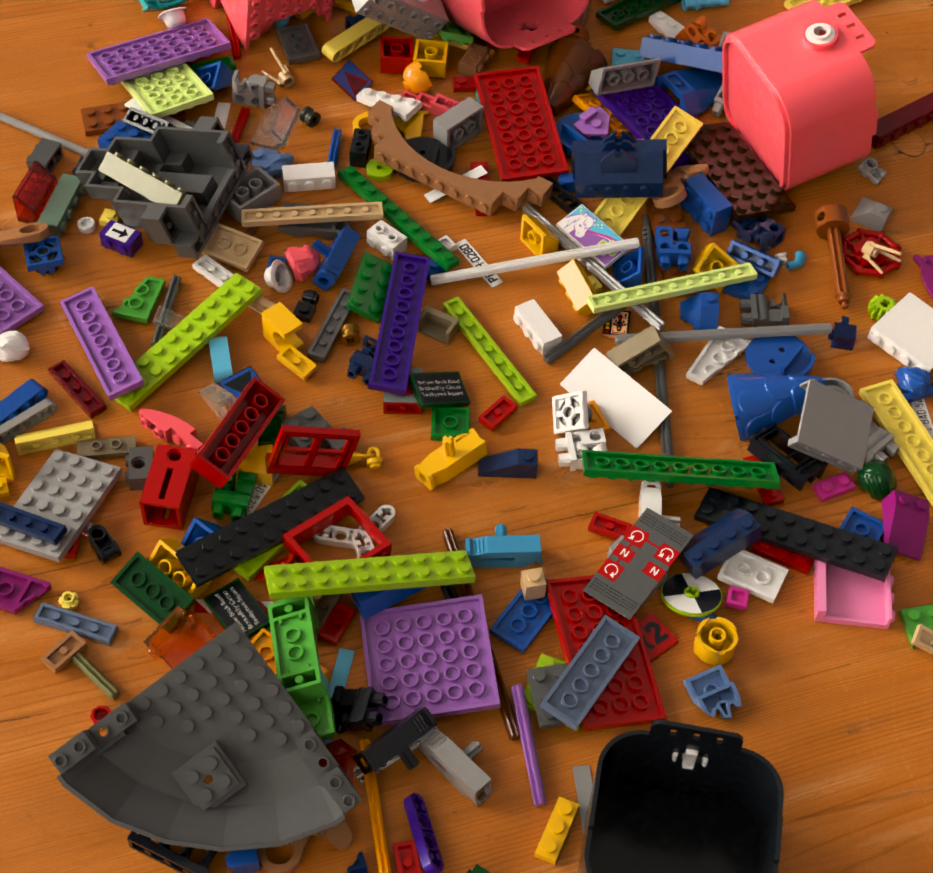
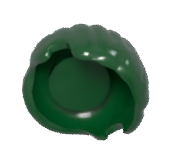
[857,461,897,500]

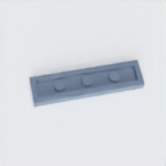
[33,602,119,646]

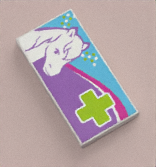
[556,204,631,270]

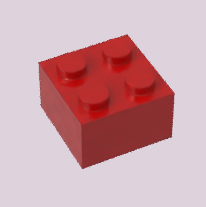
[380,36,413,74]

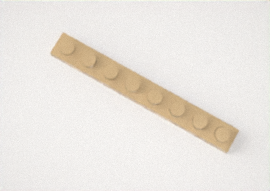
[241,201,383,227]

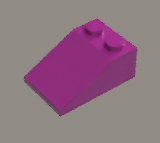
[882,489,930,561]

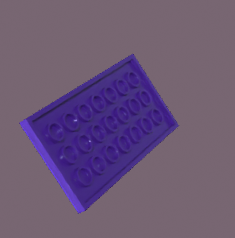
[590,82,693,171]

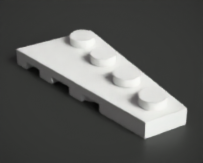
[685,326,751,386]

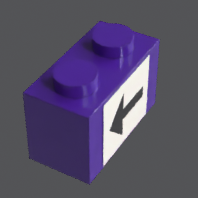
[99,220,143,258]

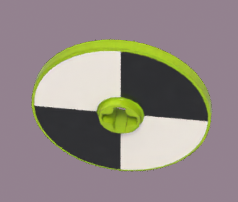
[661,573,722,617]

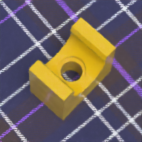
[262,302,304,352]

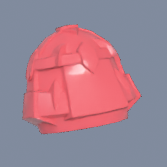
[284,245,321,282]

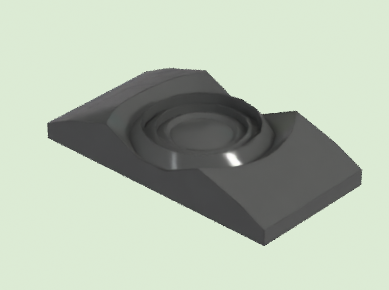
[278,202,351,240]

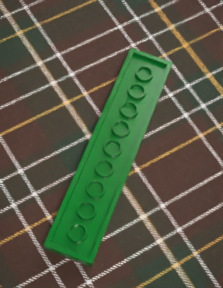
[581,450,781,490]

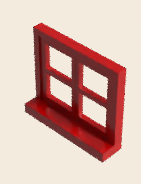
[265,425,361,476]

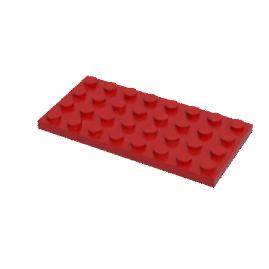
[474,65,569,182]
[546,575,667,732]

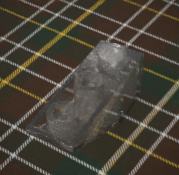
[198,383,237,420]

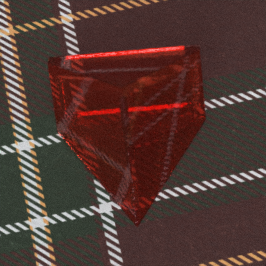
[319,739,357,784]

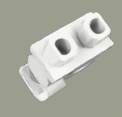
[555,428,607,471]

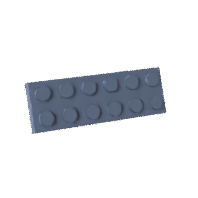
[539,615,640,731]

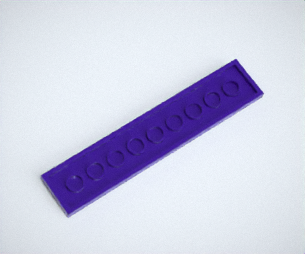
[368,251,431,395]

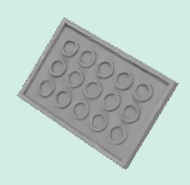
[0,449,123,563]

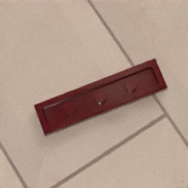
[48,360,107,419]

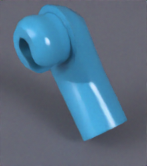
[785,251,807,271]

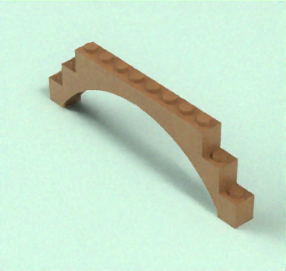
[368,100,553,216]

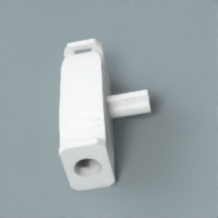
[639,480,681,526]

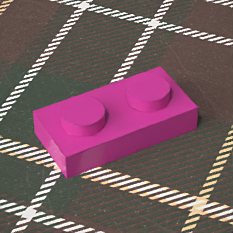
[812,472,856,503]

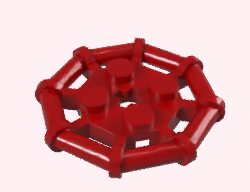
[841,228,901,279]

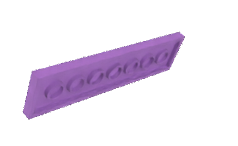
[59,286,145,401]

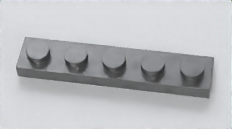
[307,288,352,363]

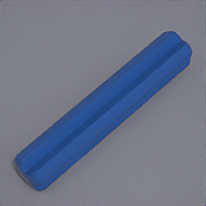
[327,129,342,168]

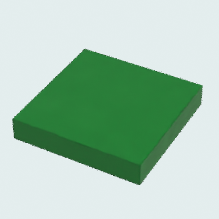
[431,407,470,441]

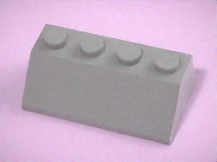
[588,58,661,96]

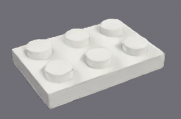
[717,550,789,604]

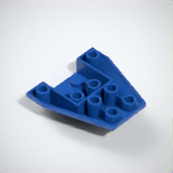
[655,68,723,117]

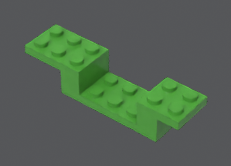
[267,596,337,740]

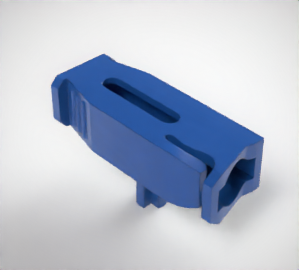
[312,225,361,291]

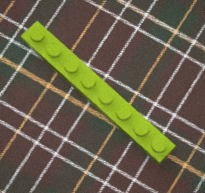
[443,296,537,407]

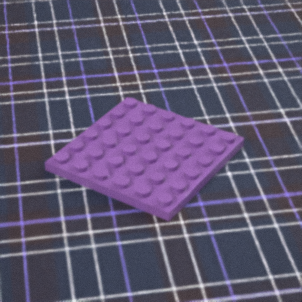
[360,594,501,727]

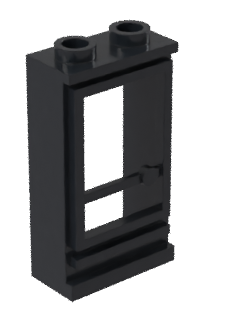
[747,423,828,491]

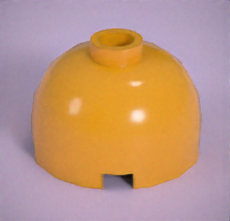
[402,61,433,95]

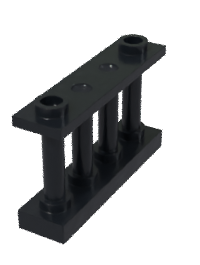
[127,831,218,873]

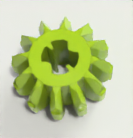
[868,294,897,321]

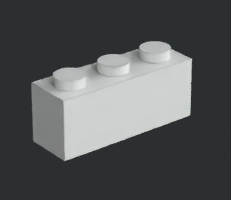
[282,162,336,193]
[513,299,562,355]

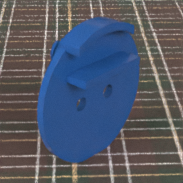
[556,113,610,156]
[745,336,815,376]

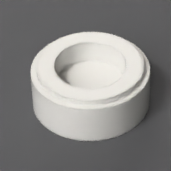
[77,217,96,234]

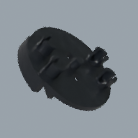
[394,137,455,183]

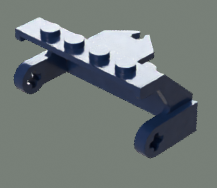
[572,130,667,198]

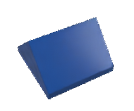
[613,246,644,288]

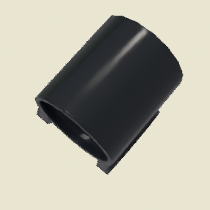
[88,525,122,565]

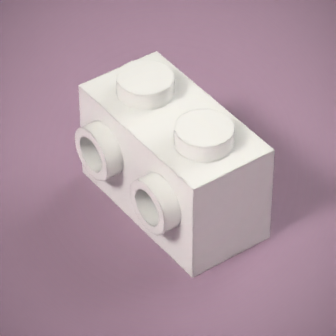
[367,220,407,260]

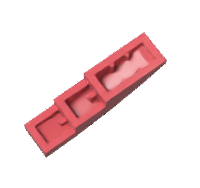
[401,90,460,116]

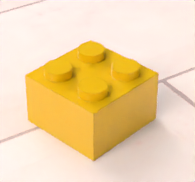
[413,39,449,78]

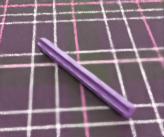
[511,684,547,807]

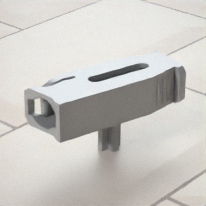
[419,726,493,806]

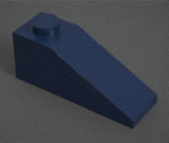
[478,449,538,479]

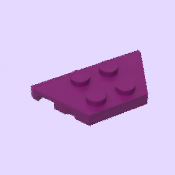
[0,567,52,615]

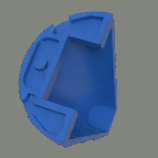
[727,373,828,441]

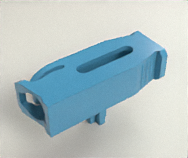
[465,523,543,568]

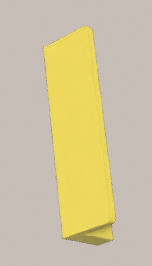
[14,420,96,455]

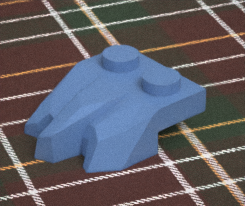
[251,148,294,179]
[683,664,742,719]

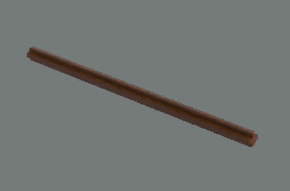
[442,528,520,741]

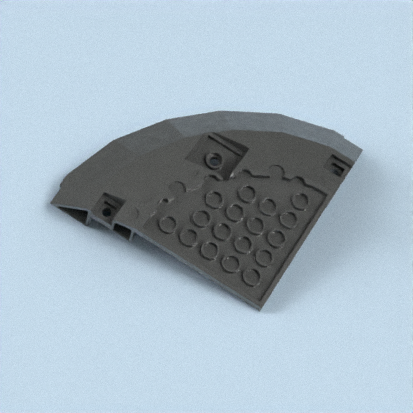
[48,622,363,852]

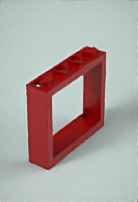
[283,495,392,563]

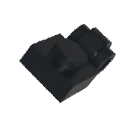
[293,290,319,323]

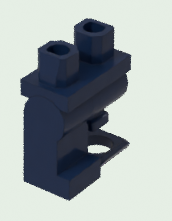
[732,216,786,252]
[347,335,377,386]

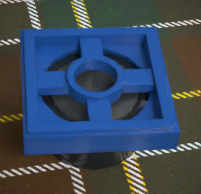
[23,235,65,276]

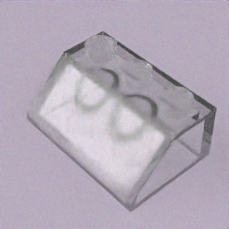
[250,97,301,150]

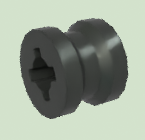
[299,106,321,128]

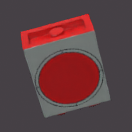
[383,367,422,415]

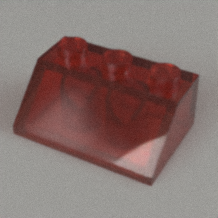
[12,161,58,224]

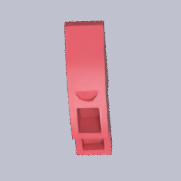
[139,409,203,453]

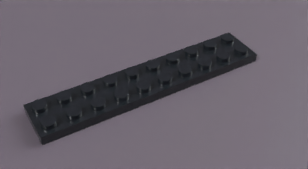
[175,467,365,588]
[694,487,899,582]

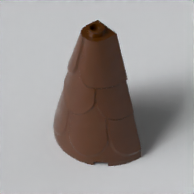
[543,37,608,116]

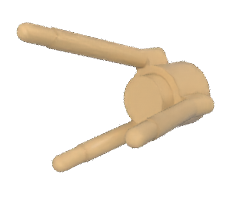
[261,47,295,87]
[861,240,902,274]

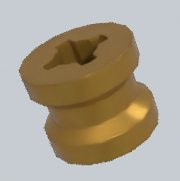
[341,323,360,347]

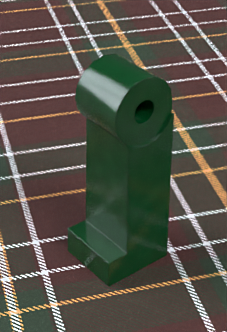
[258,405,287,447]

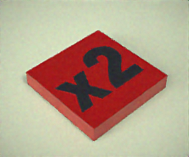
[638,612,679,663]

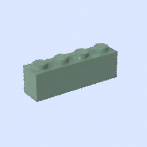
[37,173,86,238]

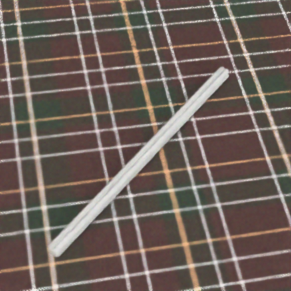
[430,238,640,285]

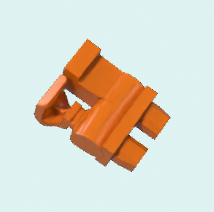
[675,15,721,48]

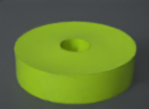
[366,158,394,182]

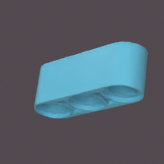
[209,336,233,383]

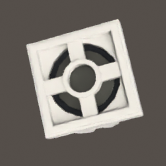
[552,390,592,435]

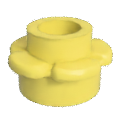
[58,591,79,611]

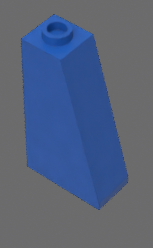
[351,587,427,619]

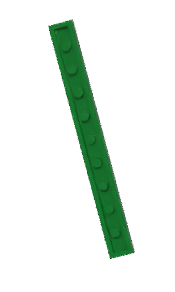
[337,166,460,271]

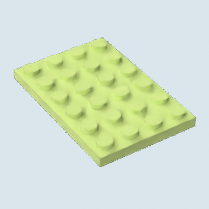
[121,62,214,118]

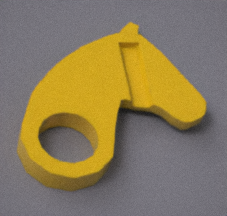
[352,110,429,140]

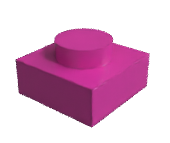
[725,585,750,611]

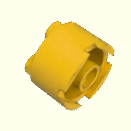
[693,617,738,667]

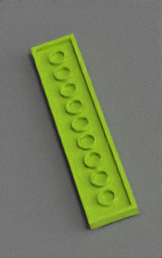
[104,273,263,412]
[264,550,476,600]

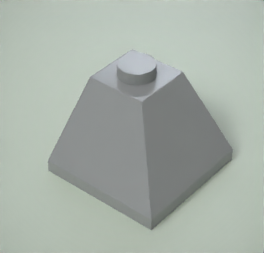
[850,197,894,232]

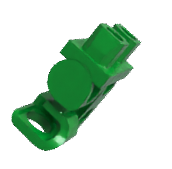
[211,471,256,522]

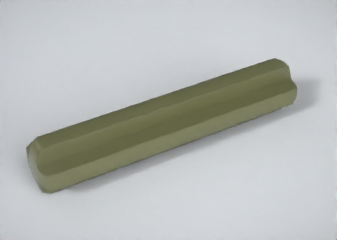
[72,652,120,699]

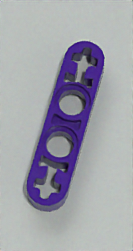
[403,793,444,873]

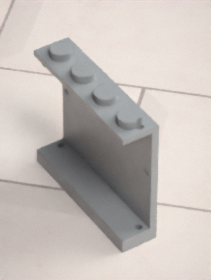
[787,379,874,474]

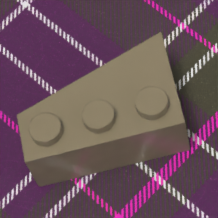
[606,325,676,375]

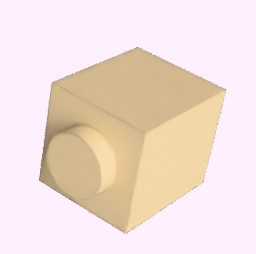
[520,567,546,601]

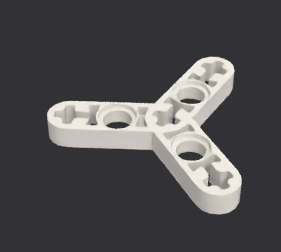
[313,505,395,558]

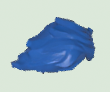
[894,367,931,397]

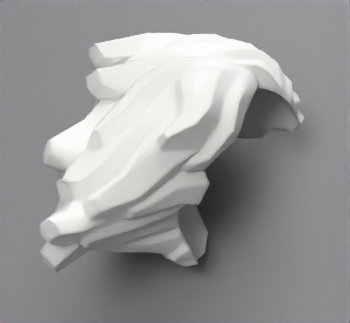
[0,330,30,362]

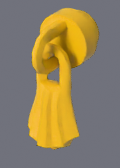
[348,447,383,469]

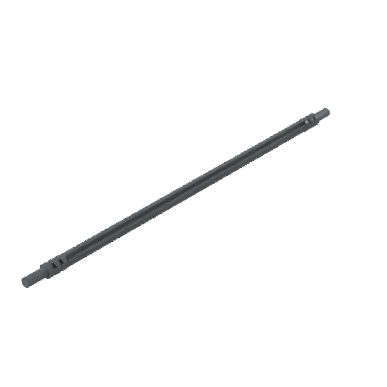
[642,215,674,488]

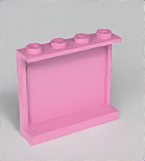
[814,559,895,629]

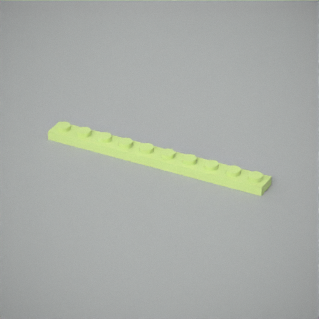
[586,262,758,314]

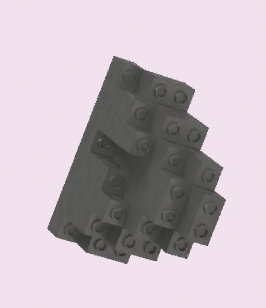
[75,116,254,259]

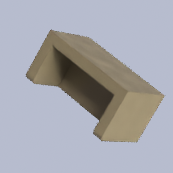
[417,305,459,345]

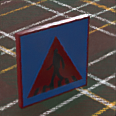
[331,59,373,102]

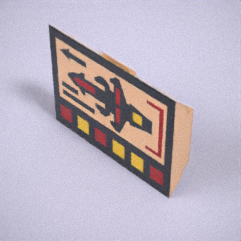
[603,311,631,338]

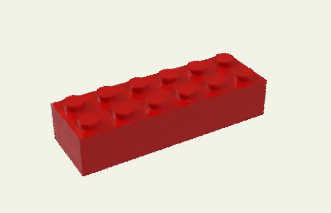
[188,376,286,489]

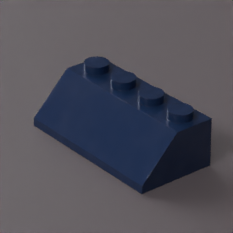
[678,508,762,579]

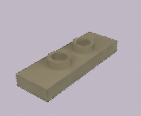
[77,436,137,459]

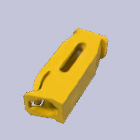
[414,428,487,490]

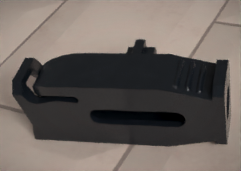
[353,707,437,774]

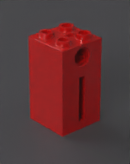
[139,444,199,530]

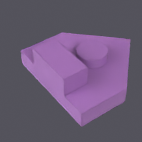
[573,106,610,138]

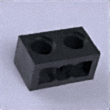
[349,128,372,168]

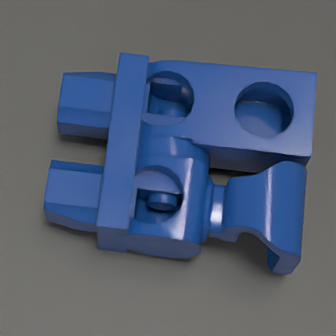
[655,226,691,270]

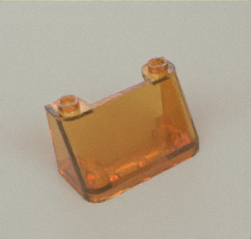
[143,605,216,669]

